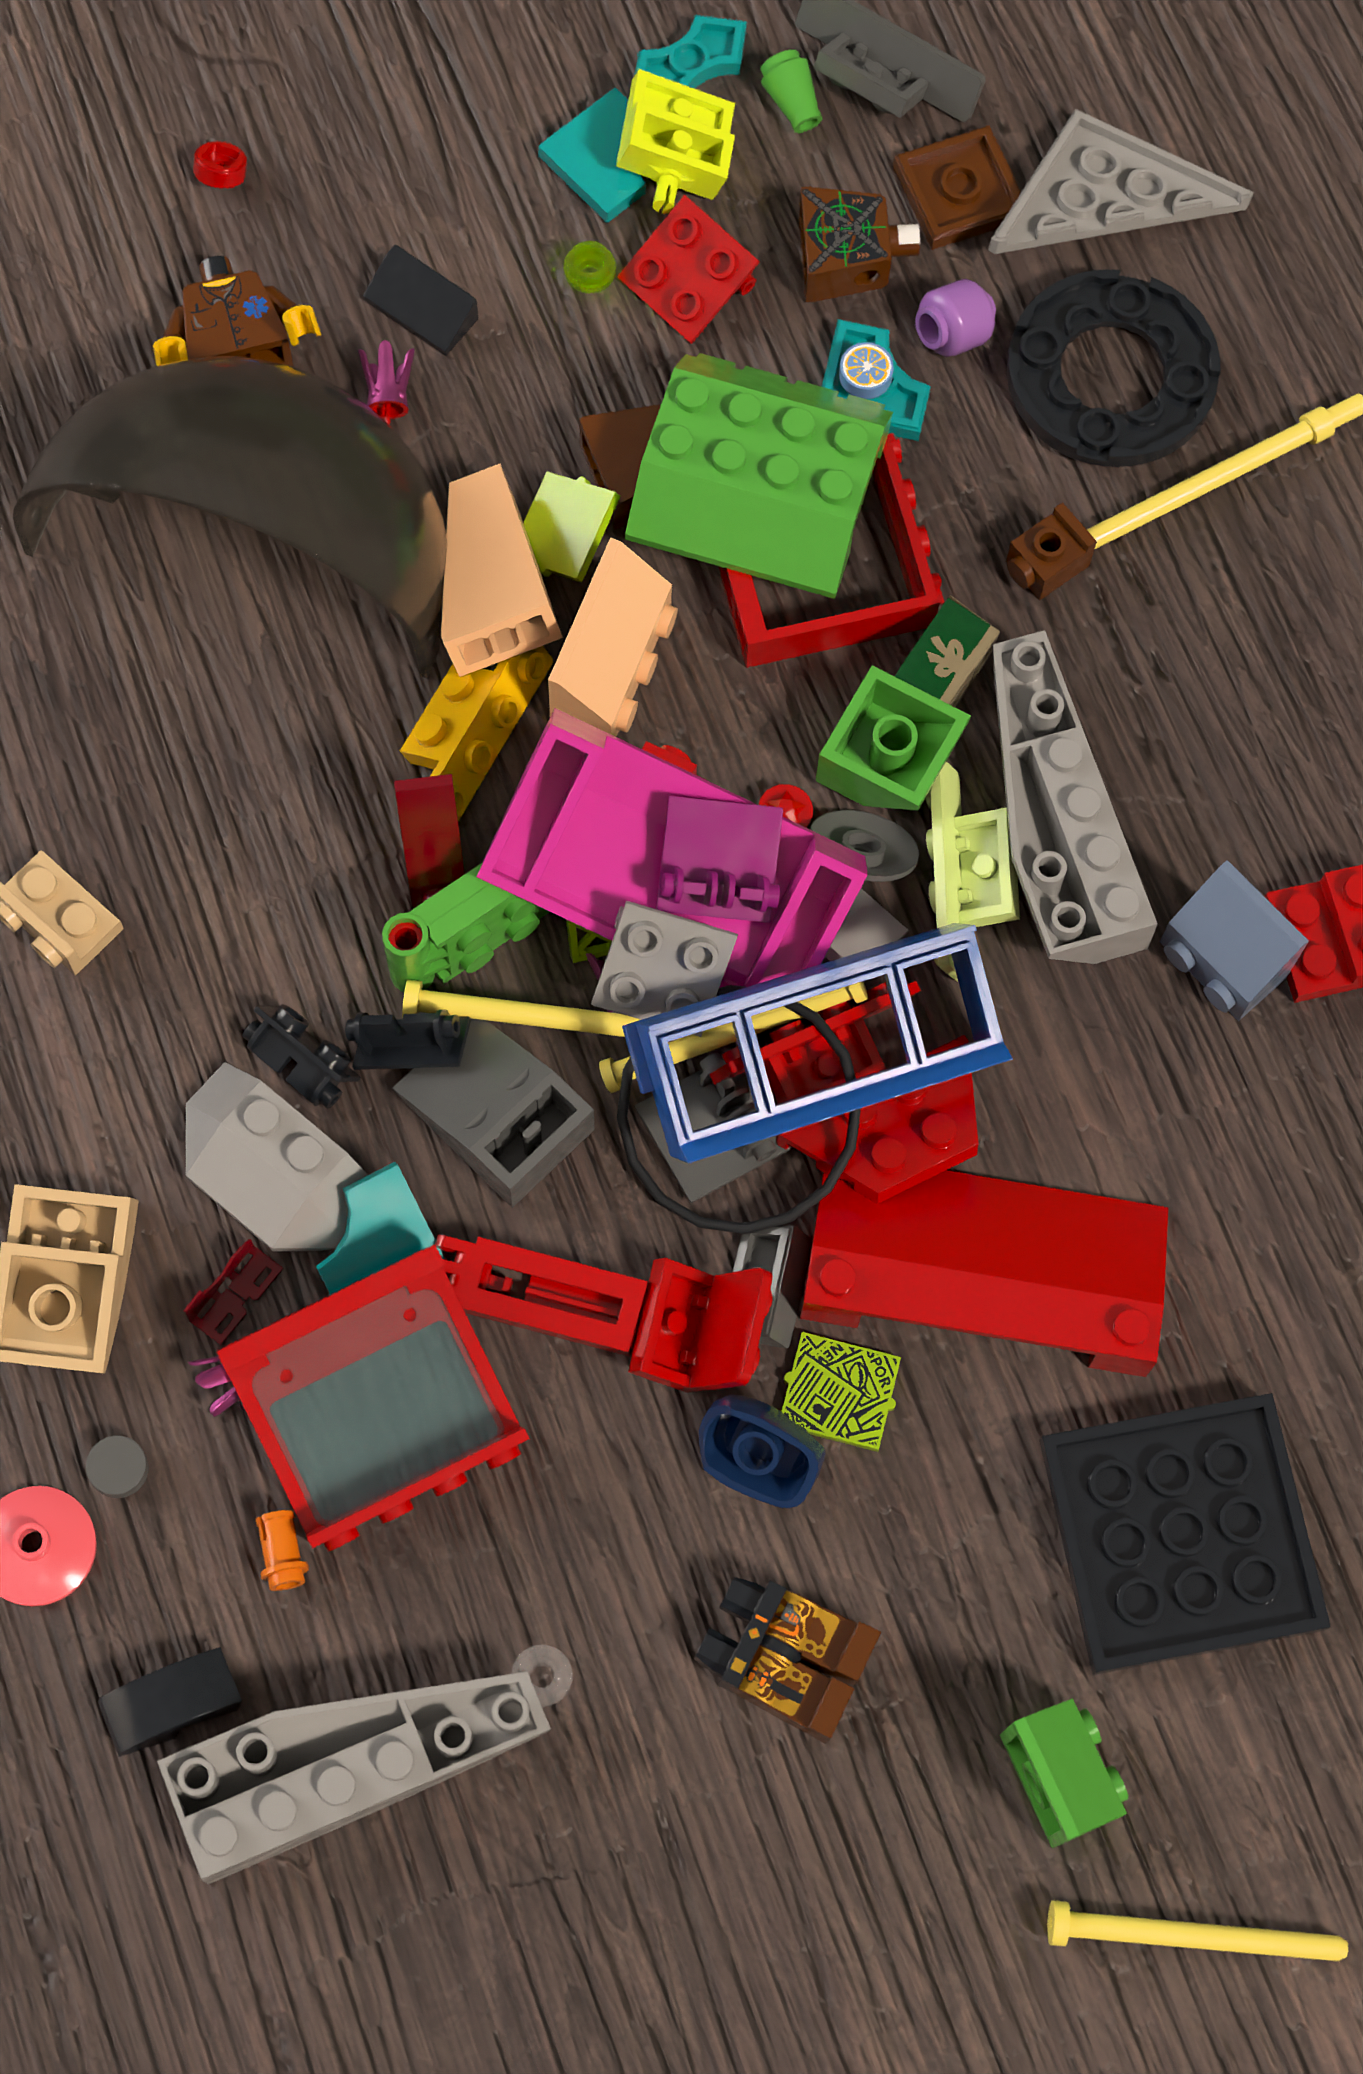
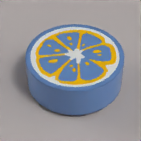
[839,342,894,399]

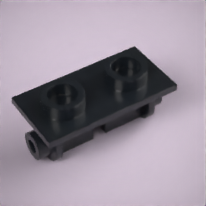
[243,1004,361,1109]
[345,1009,471,1070]

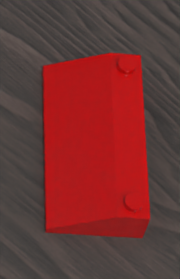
[800,1170,1168,1377]

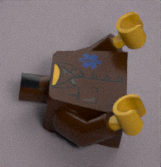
[153,256,321,389]

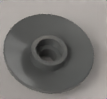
[810,810,919,882]

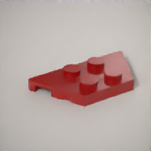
[776,1035,979,1204]

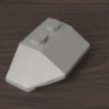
[186,1062,367,1251]

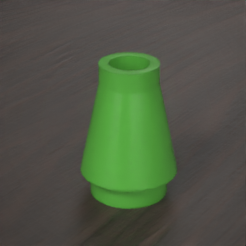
[761,50,822,133]

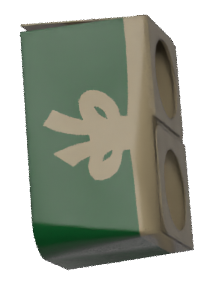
[894,595,1000,707]

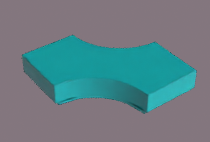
[635,15,747,89]

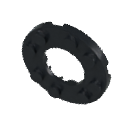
[1007,269,1221,467]

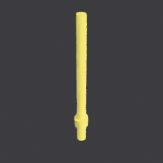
[1087,393,1363,549]

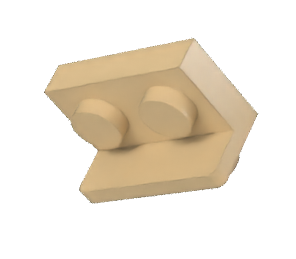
[0,850,124,976]

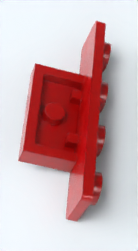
[709,981,921,1104]

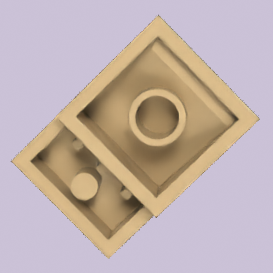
[0,1184,139,1373]

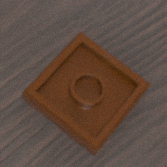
[893,125,1021,250]

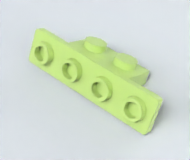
[925,761,1020,982]

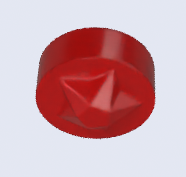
[193,141,247,189]
[758,784,813,829]

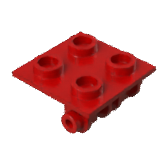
[617,194,760,344]

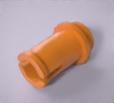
[255,1510,309,1591]

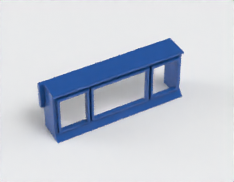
[622,923,1013,1164]

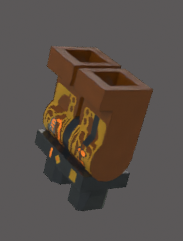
[694,1577,881,1744]

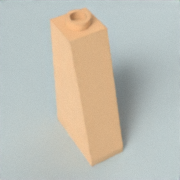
[441,464,563,677]

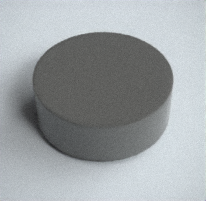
[86,1435,149,1498]

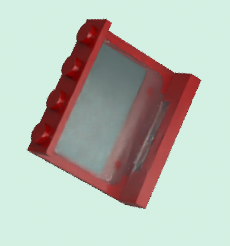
[216,1244,530,1551]

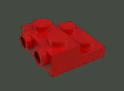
[1264,864,1363,1003]

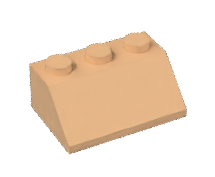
[548,537,678,737]

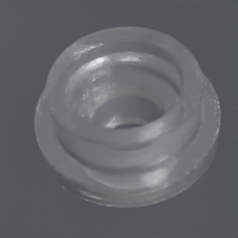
[512,1645,572,1707]

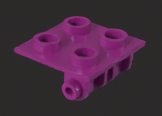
[656,796,783,923]

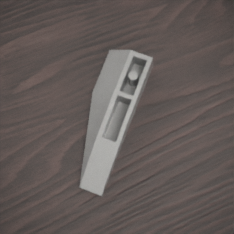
[992,630,1157,964]
[157,1672,551,1885]

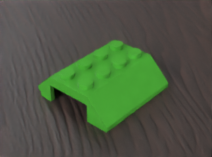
[625,353,893,599]

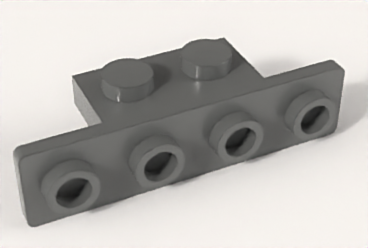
[795,0,986,122]

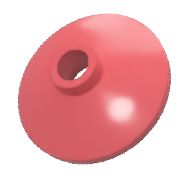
[0,1486,97,1607]

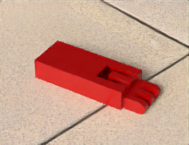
[435,1234,648,1357]

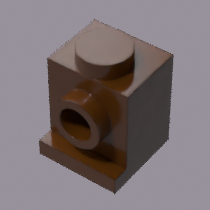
[1006,502,1097,601]

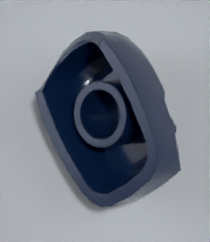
[699,1394,825,1508]

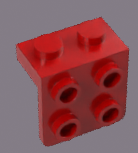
[628,1257,773,1393]

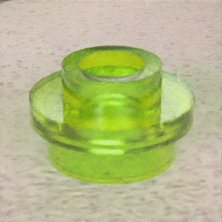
[564,241,616,293]

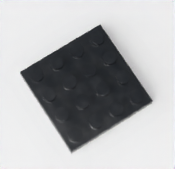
[1039,1393,1331,1675]

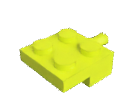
[616,69,735,214]

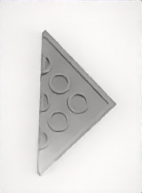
[988,109,1254,254]

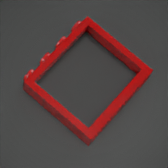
[718,433,945,668]

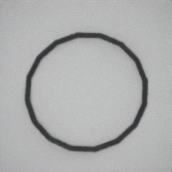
[617,985,861,1234]

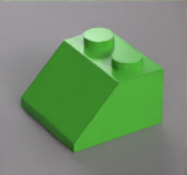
[815,665,971,810]
[1000,1698,1128,1849]

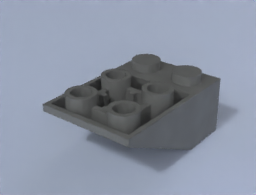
[392,1019,595,1208]

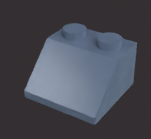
[1160,860,1309,1021]

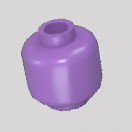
[915,279,996,357]

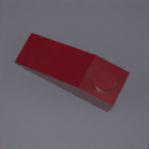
[394,774,465,907]

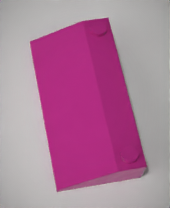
[477,708,868,1024]

